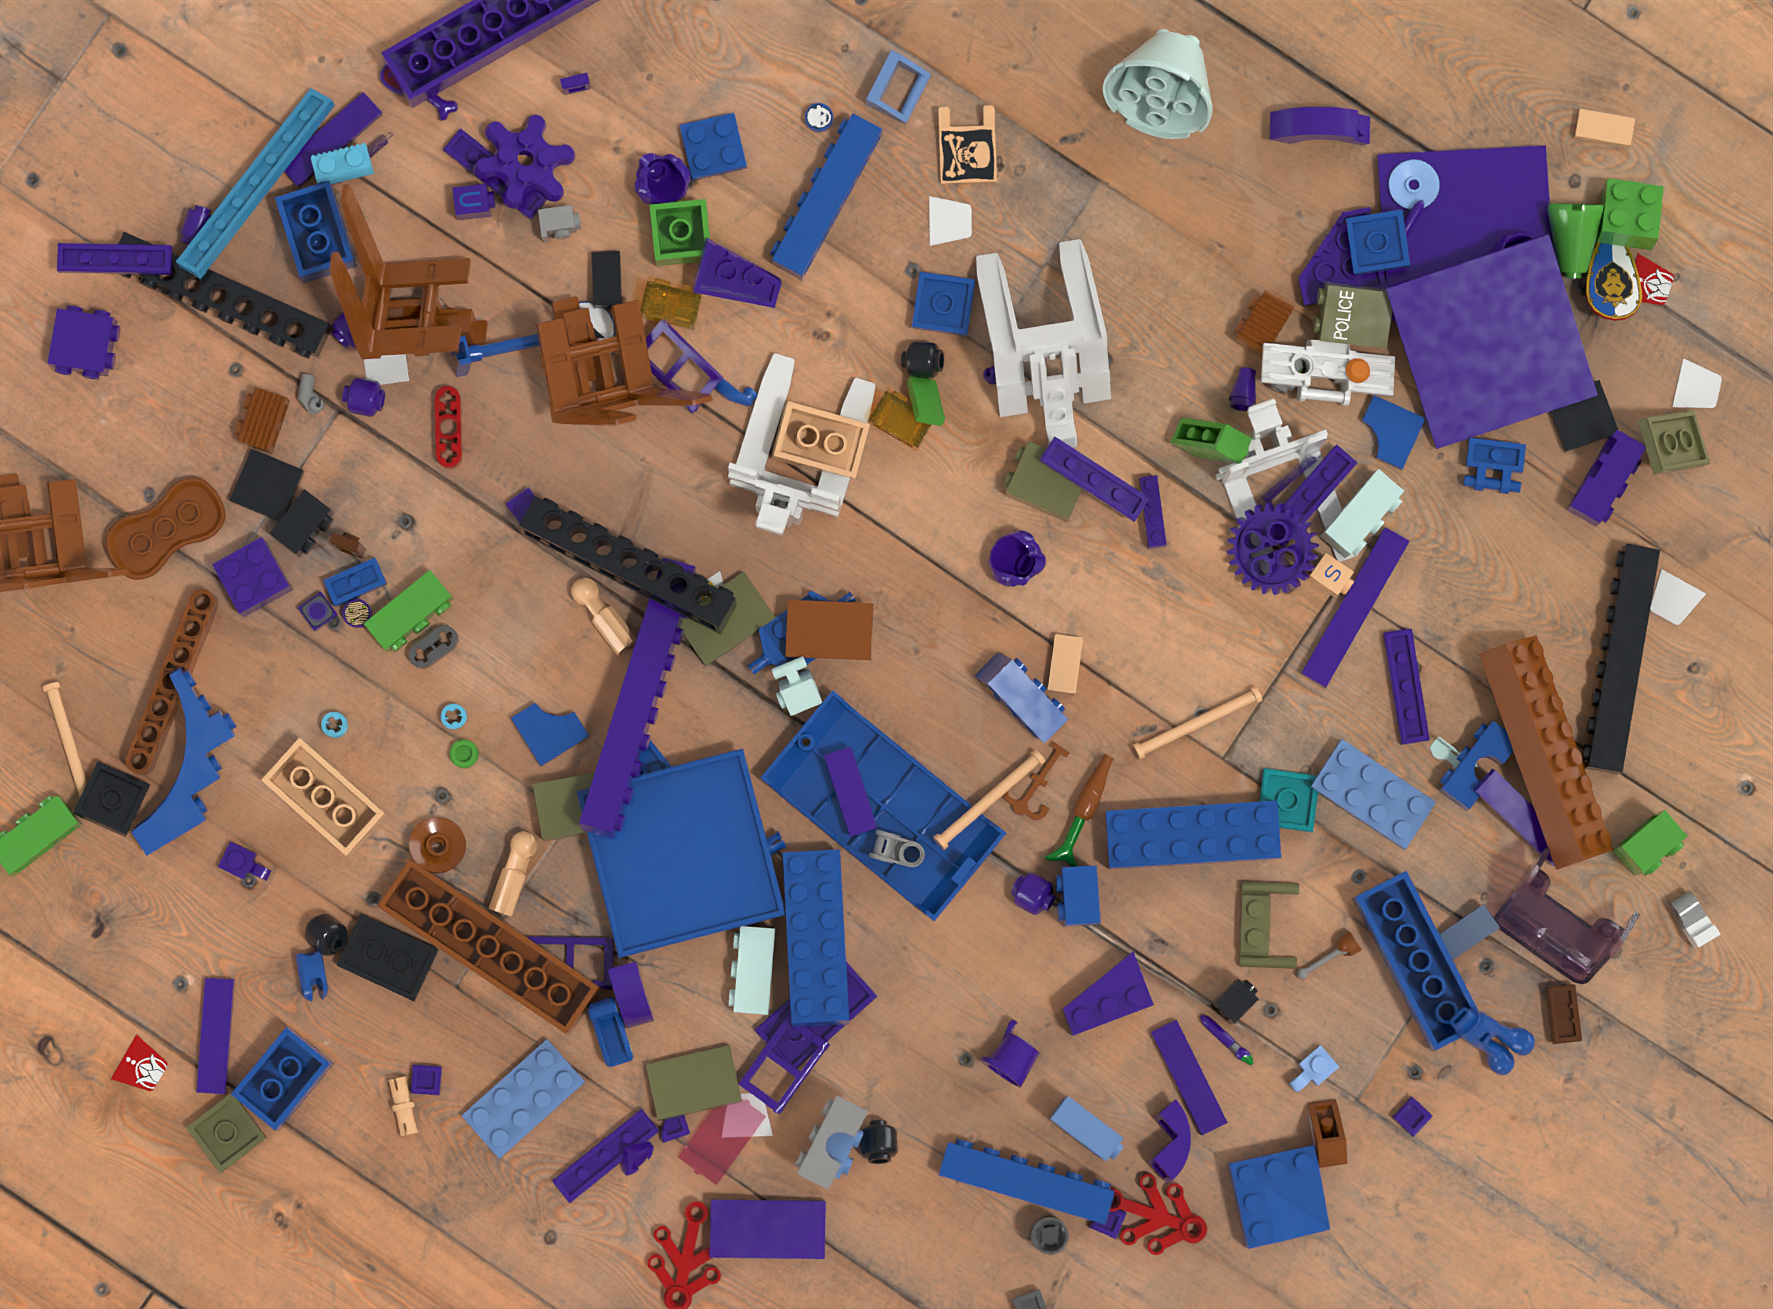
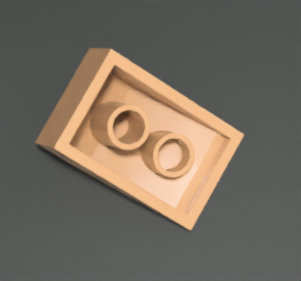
[771,401,870,479]

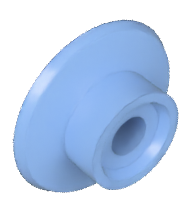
[1389,160,1439,209]

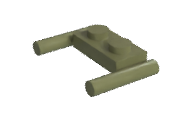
[1239,881,1299,969]

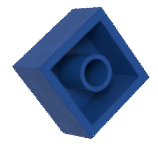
[1055,865,1101,927]

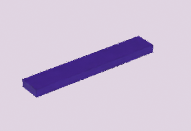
[1301,527,1410,688]

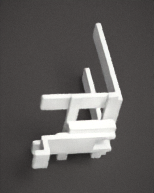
[1215,399,1358,573]

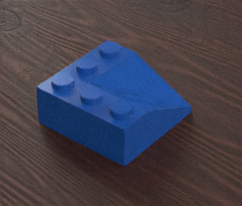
[1227,1145,1330,1249]

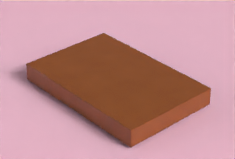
[785,600,874,660]

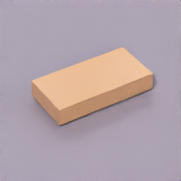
[1574,109,1635,147]
[1047,634,1083,695]

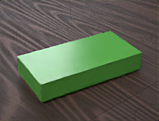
[907,376,945,426]

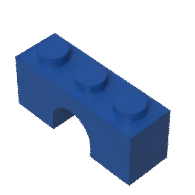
[1439,721,1513,811]

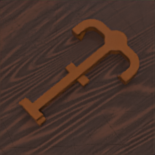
[1003,742,1070,820]

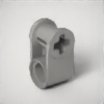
[868,829,925,868]

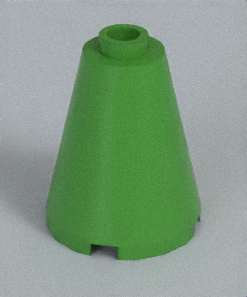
[1547,203,1604,278]

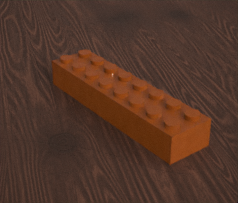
[1479,635,1614,870]
[377,859,601,1035]

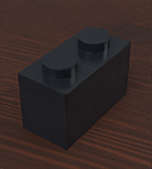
[269,489,334,558]
[1211,979,1259,1025]

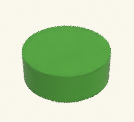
[450,739,479,768]

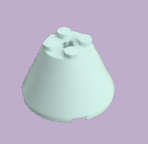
[1103,29,1213,139]

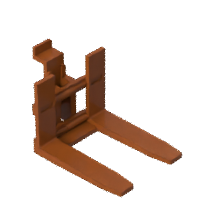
[330,184,488,359]
[536,296,713,425]
[0,474,129,592]

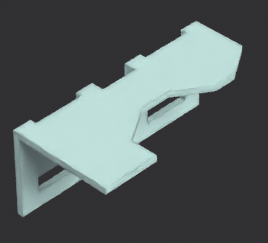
[1430,737,1478,770]

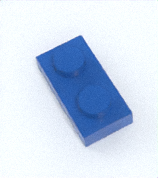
[323,558,387,607]

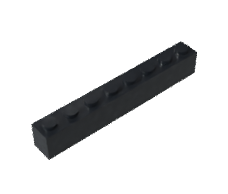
[1582,544,1660,775]

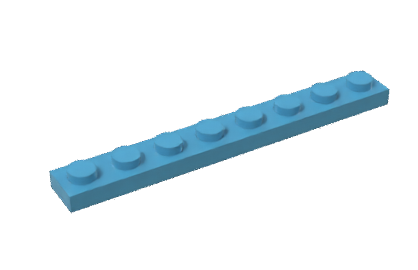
[176,88,335,279]

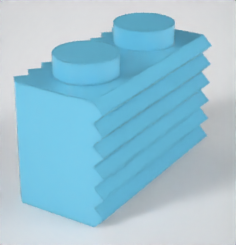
[311,142,374,184]

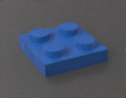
[680,113,747,181]
[1346,210,1411,275]
[912,272,975,336]

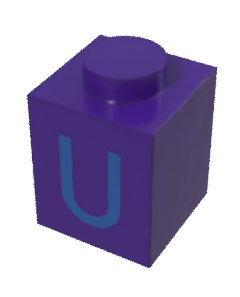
[453,184,496,221]

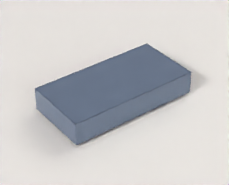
[1439,904,1500,959]

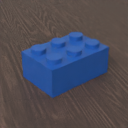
[275,181,357,283]
[231,1027,335,1131]

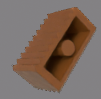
[1234,290,1294,358]
[235,388,290,454]

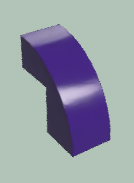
[608,962,654,1029]
[1148,1099,1191,1183]

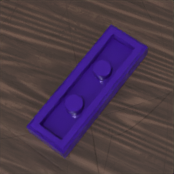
[824,747,877,837]

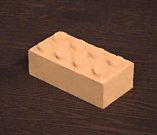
[261,737,388,858]

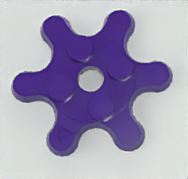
[473,115,575,209]

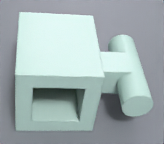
[772,656,822,716]

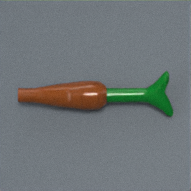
[1044,754,1114,867]

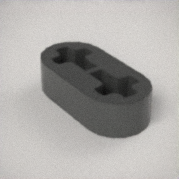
[409,626,459,669]

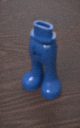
[1451,1008,1535,1075]

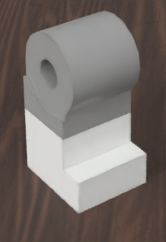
[1669,891,1721,948]

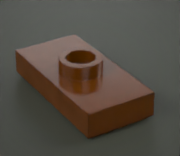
[330,532,366,559]
[1545,984,1582,1044]

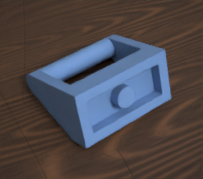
[866,50,931,124]

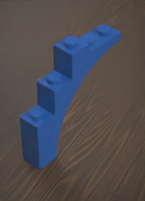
[132,667,237,856]

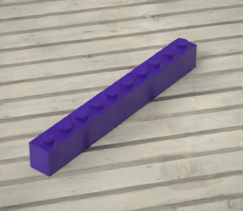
[579,557,696,839]

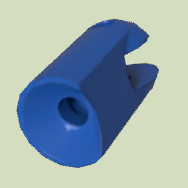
[295,951,328,1002]

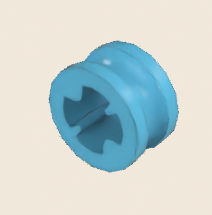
[441,704,467,729]
[321,712,348,738]

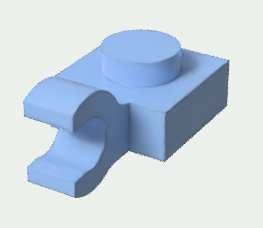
[1289,1045,1339,1092]

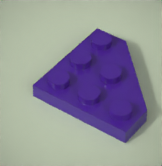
[1298,207,1387,307]

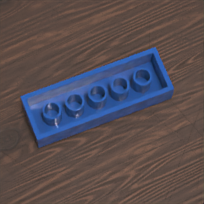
[1105,801,1281,870]
[783,849,850,1028]
[1352,871,1479,1051]

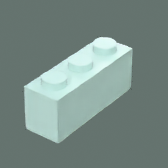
[1320,469,1404,558]
[729,926,775,1015]

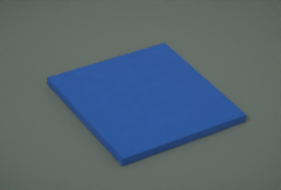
[577,749,786,958]

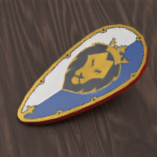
[1585,243,1642,321]

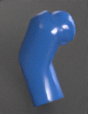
[715,378,757,407]

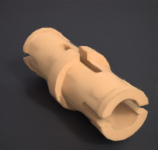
[388,1076,418,1136]

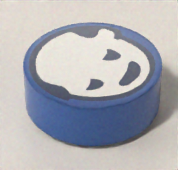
[805,103,833,133]

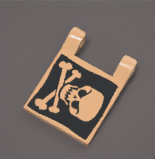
[938,105,997,184]

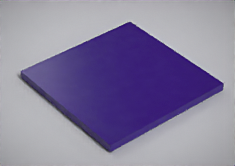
[1377,145,1553,322]
[1385,234,1598,449]

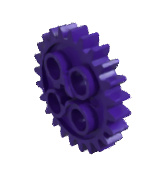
[1227,502,1319,595]

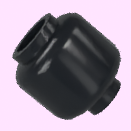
[901,342,944,378]
[305,914,348,956]
[860,1120,898,1164]

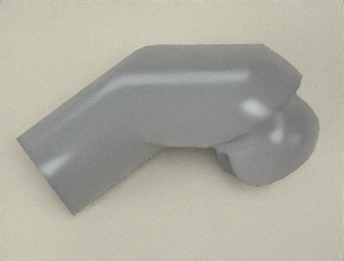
[297,374,324,414]

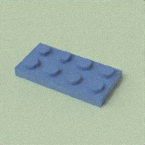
[1310,739,1436,850]
[462,1039,586,1159]

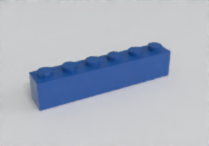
[770,113,882,280]
[939,1139,1116,1225]

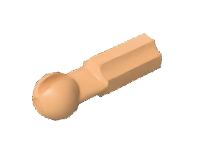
[571,578,637,655]
[488,831,538,916]

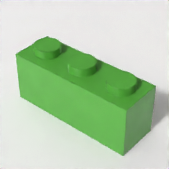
[1170,417,1252,464]
[364,570,454,652]
[0,795,82,876]

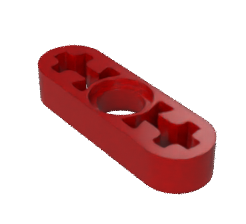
[435,386,463,469]

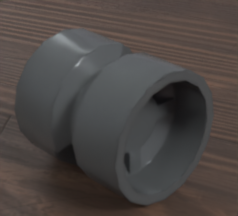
[1030,1216,1069,1255]

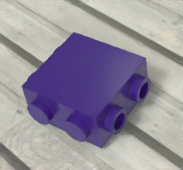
[47,305,120,380]

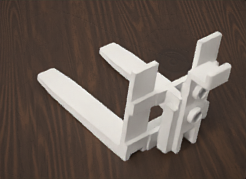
[976,239,1111,448]
[728,353,875,535]

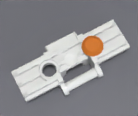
[1261,339,1395,406]

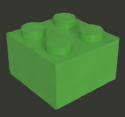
[1596,178,1664,251]
[650,199,710,266]
[1613,810,1687,876]

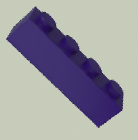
[1139,475,1167,549]

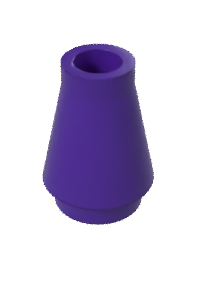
[1229,367,1256,412]

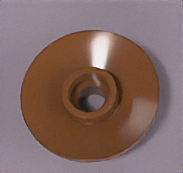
[409,817,466,873]

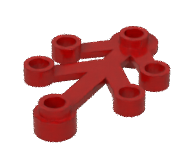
[1110,1174,1207,1255]
[648,1201,721,1309]

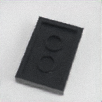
[336,914,439,1002]

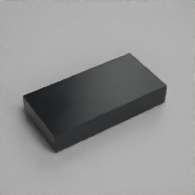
[592,251,622,309]

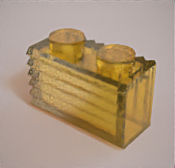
[640,278,703,330]
[869,390,933,451]

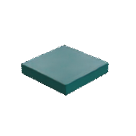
[1259,768,1318,833]

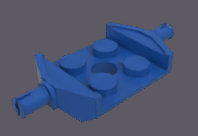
[747,590,856,675]

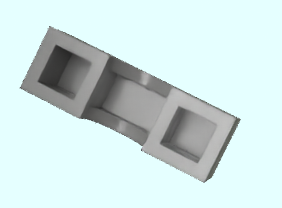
[795,1096,868,1189]

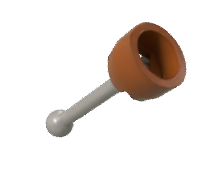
[1297,931,1361,979]

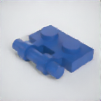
[1463,438,1526,494]

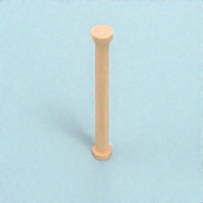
[43,682,87,797]
[1133,686,1263,760]
[933,749,1046,850]

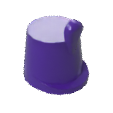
[980,1019,1040,1088]

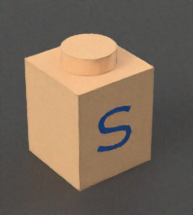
[1308,553,1354,598]

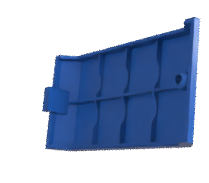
[760,690,1007,921]

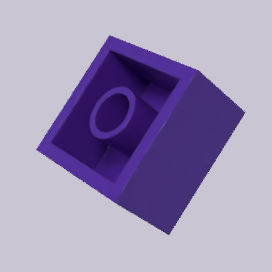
[212,537,293,617]

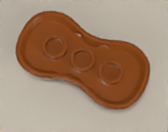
[105,477,226,580]

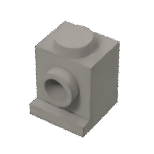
[538,205,581,242]

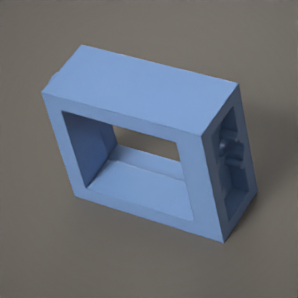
[1049,1096,1124,1161]

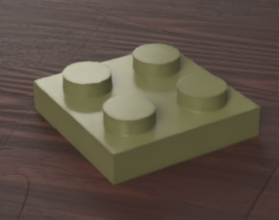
[186,1093,267,1173]

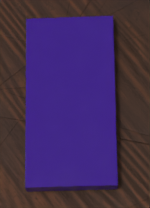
[755,961,878,1069]
[709,1199,826,1259]

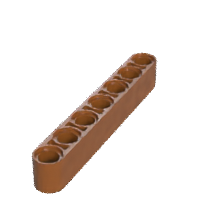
[125,589,219,775]

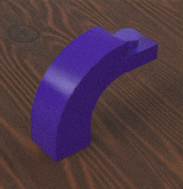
[1270,107,1370,145]

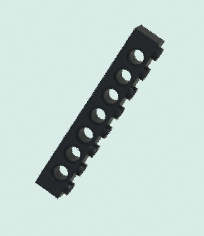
[118,232,332,359]
[518,497,737,635]

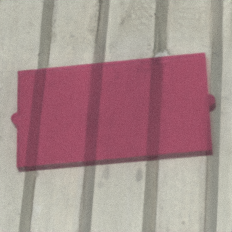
[678,1099,766,1185]

